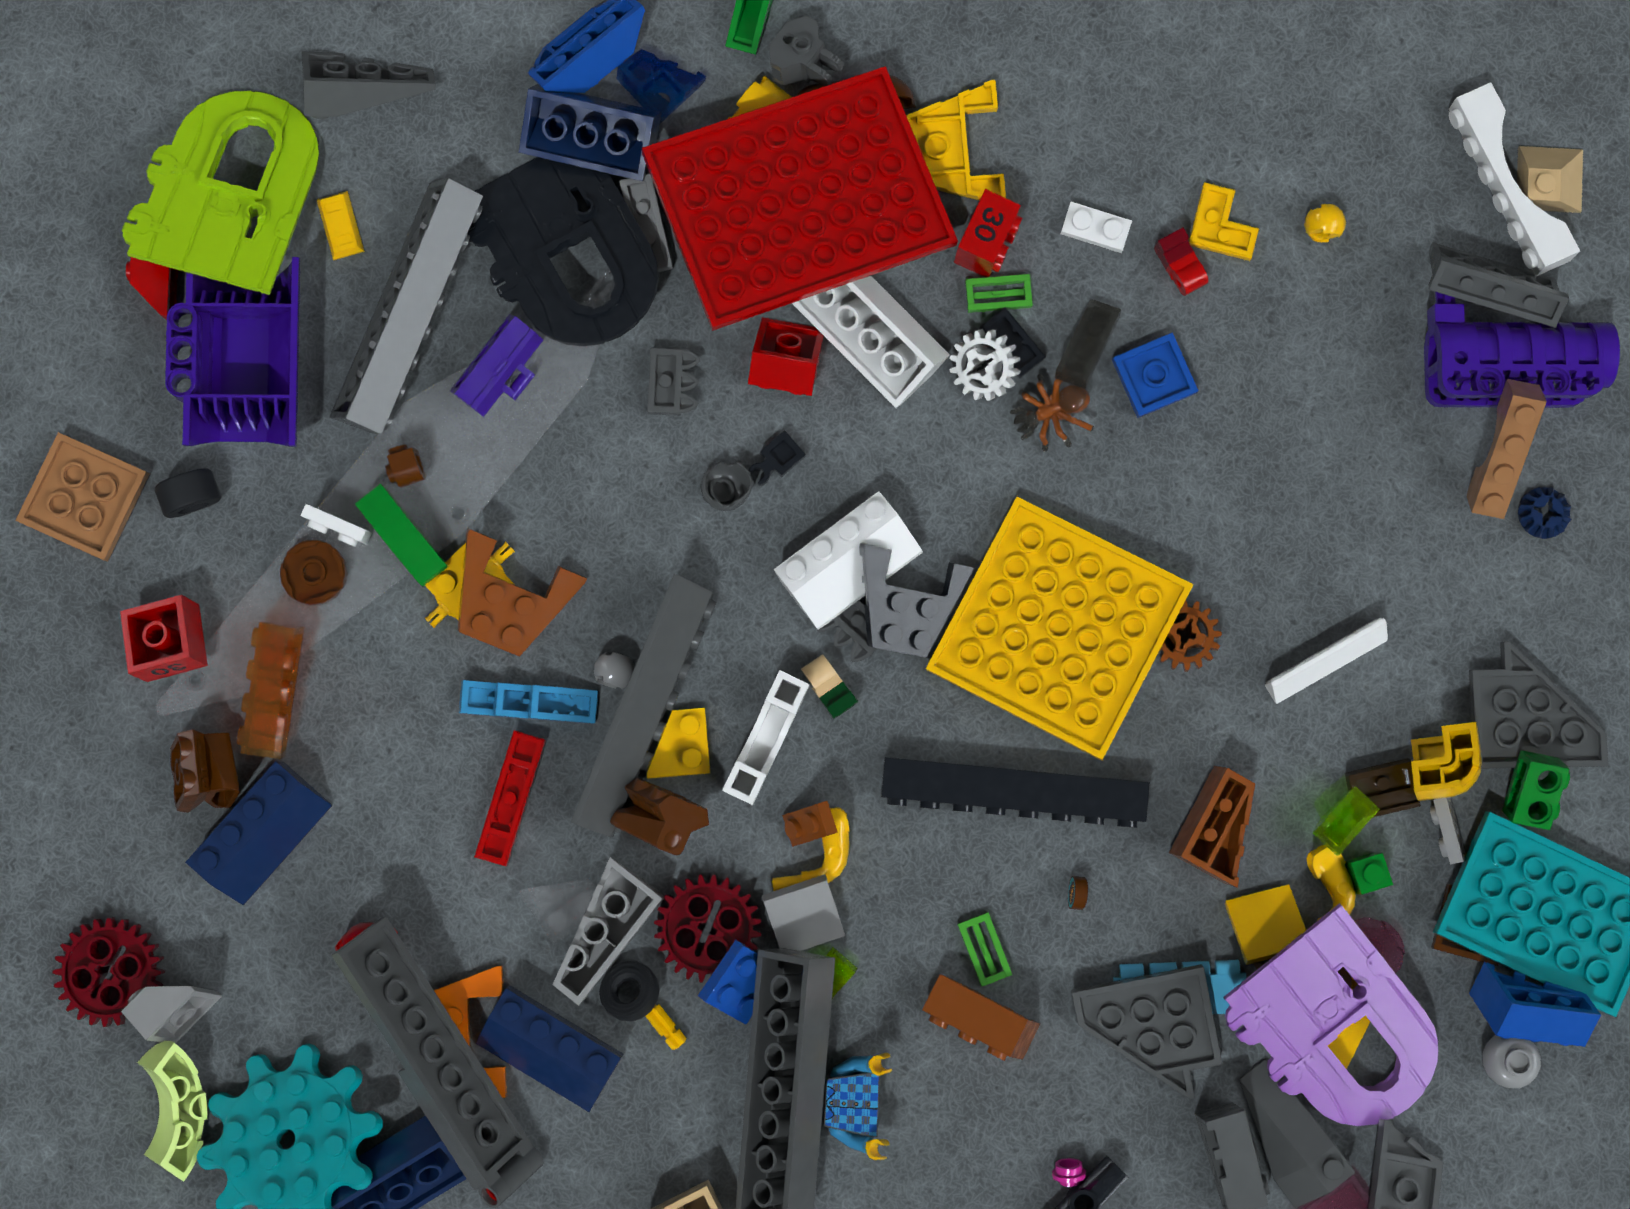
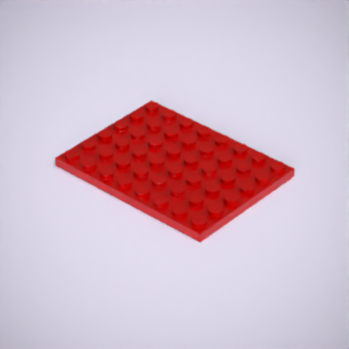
[642,66,958,331]

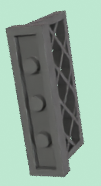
[1428,242,1569,328]

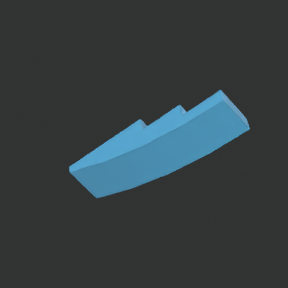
[458,680,598,723]

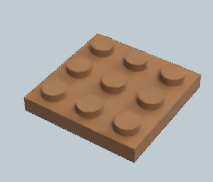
[15,432,150,562]

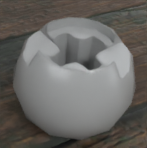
[594,652,635,689]

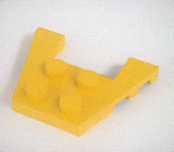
[906,80,1006,201]

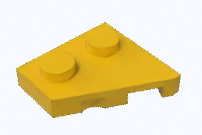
[647,708,710,779]

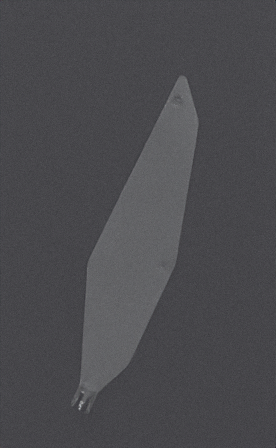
[156,268,615,716]

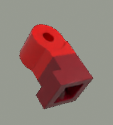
[1154,227,1208,296]

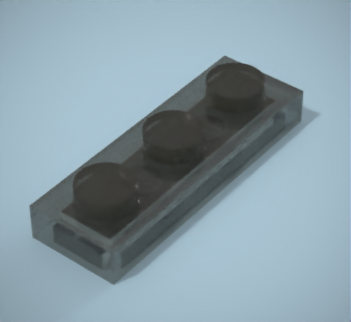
[1055,299,1121,389]

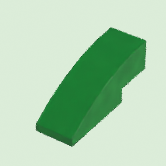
[725,0,773,55]
[355,483,448,587]

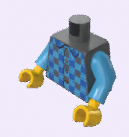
[822,1052,892,1160]

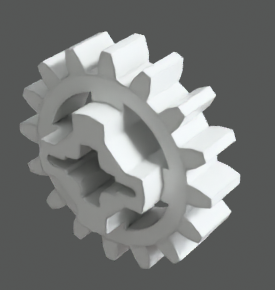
[949,329,1020,401]

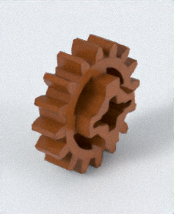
[1160,601,1222,672]

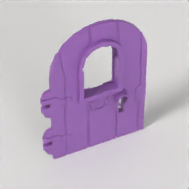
[1223,903,1438,1126]

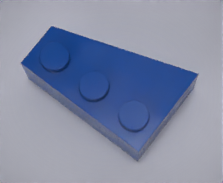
[1469,962,1601,1047]

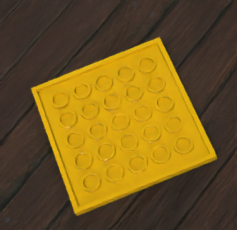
[926,497,1194,761]

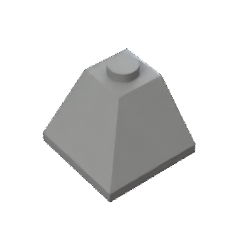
[121,986,222,1044]

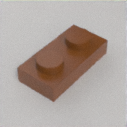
[782,801,838,847]

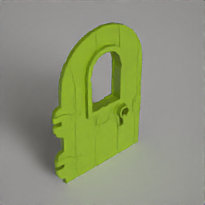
[121,91,319,295]

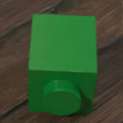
[1345,852,1393,895]

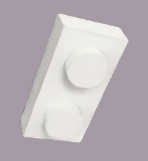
[1060,202,1132,253]
[300,504,372,547]

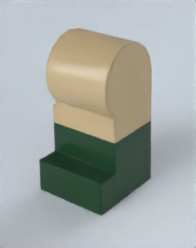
[801,654,858,720]

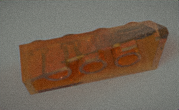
[237,621,305,759]

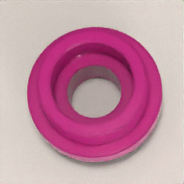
[1052,1158,1086,1187]

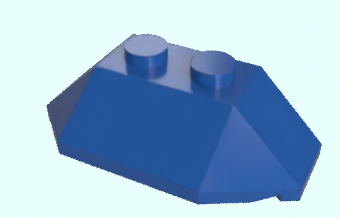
[528,0,645,93]

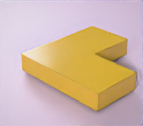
[1189,182,1259,261]

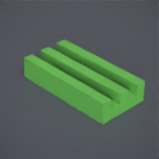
[965,274,1033,313]
[957,912,1012,987]

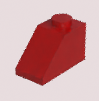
[126,257,178,320]

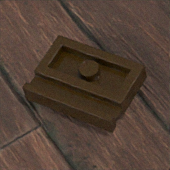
[1345,758,1421,821]

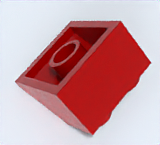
[748,317,824,396]

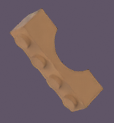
[1467,379,1547,519]

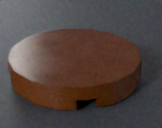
[280,540,348,606]

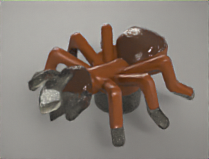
[1010,367,1094,452]

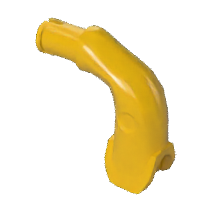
[772,807,850,891]
[1306,845,1356,930]

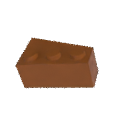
[1169,766,1255,888]
[922,974,1040,1061]

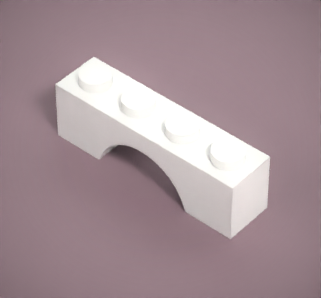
[722,670,810,805]

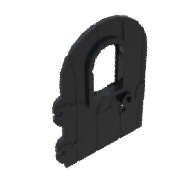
[467,157,659,346]

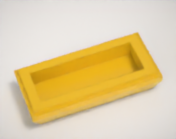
[317,191,365,260]

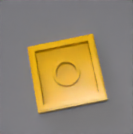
[1225,884,1306,965]

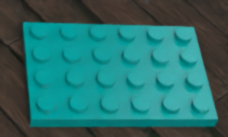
[1433,811,1630,1017]

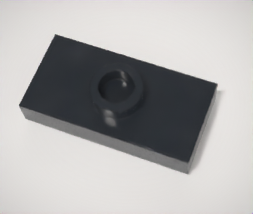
[979,307,1046,379]

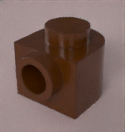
[385,444,426,488]

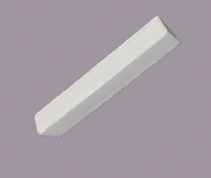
[1264,618,1388,704]

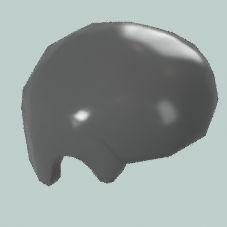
[700,462,753,511]

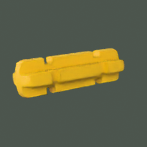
[645,1004,686,1050]

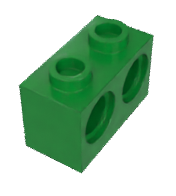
[1502,750,1570,830]

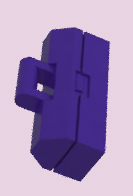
[450,314,543,417]

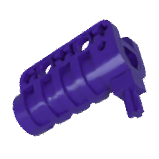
[1424,292,1620,408]

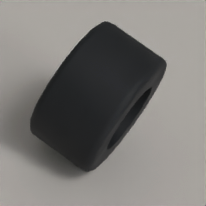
[154,468,221,518]

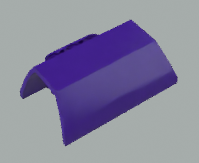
[165,257,300,447]

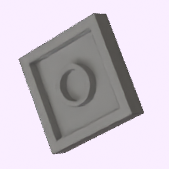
[762,874,845,951]

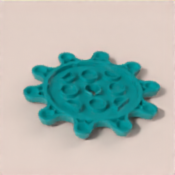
[197,1043,383,1209]

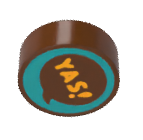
[1068,876,1088,910]

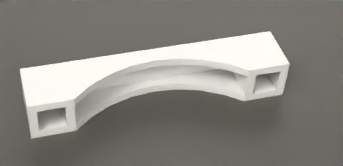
[1449,82,1580,276]

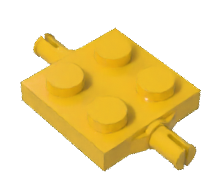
[425,541,515,628]

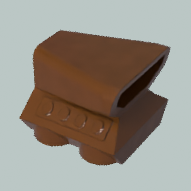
[170,729,240,813]
[610,778,709,855]

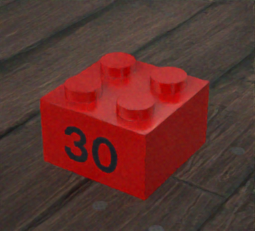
[954,189,1023,277]
[120,595,208,682]

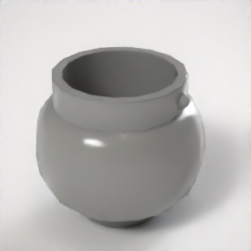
[1482,1035,1541,1089]

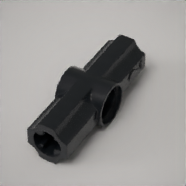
[1054,1155,1129,1209]

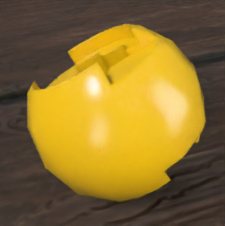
[1304,204,1346,242]

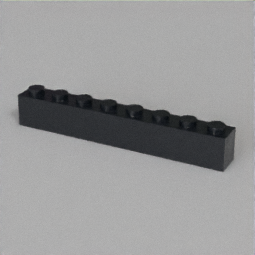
[881,757,1150,828]

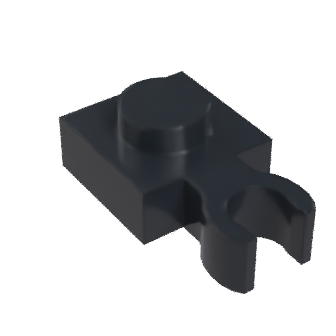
[749,430,806,486]

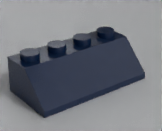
[518,84,662,181]
[185,761,333,905]
[476,986,624,1112]
[331,1116,466,1209]

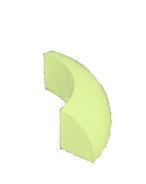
[137,1041,207,1182]

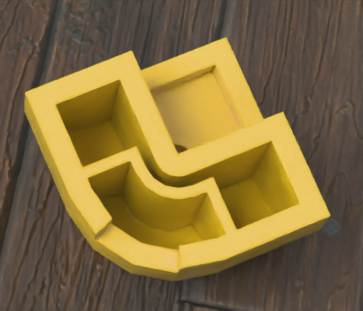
[1411,722,1482,801]

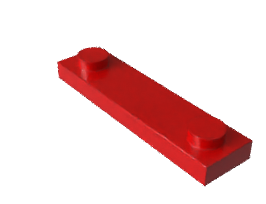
[474,730,546,867]

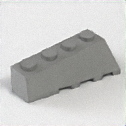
[552,857,664,1006]

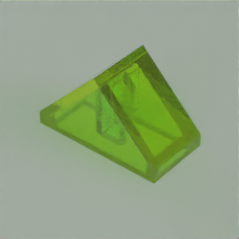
[1313,786,1380,856]

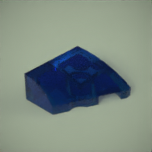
[616,49,706,123]

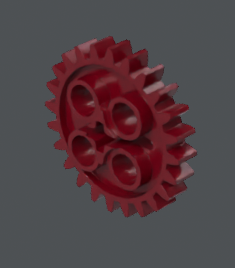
[654,874,762,983]
[52,917,165,1027]

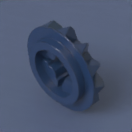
[1518,487,1572,539]

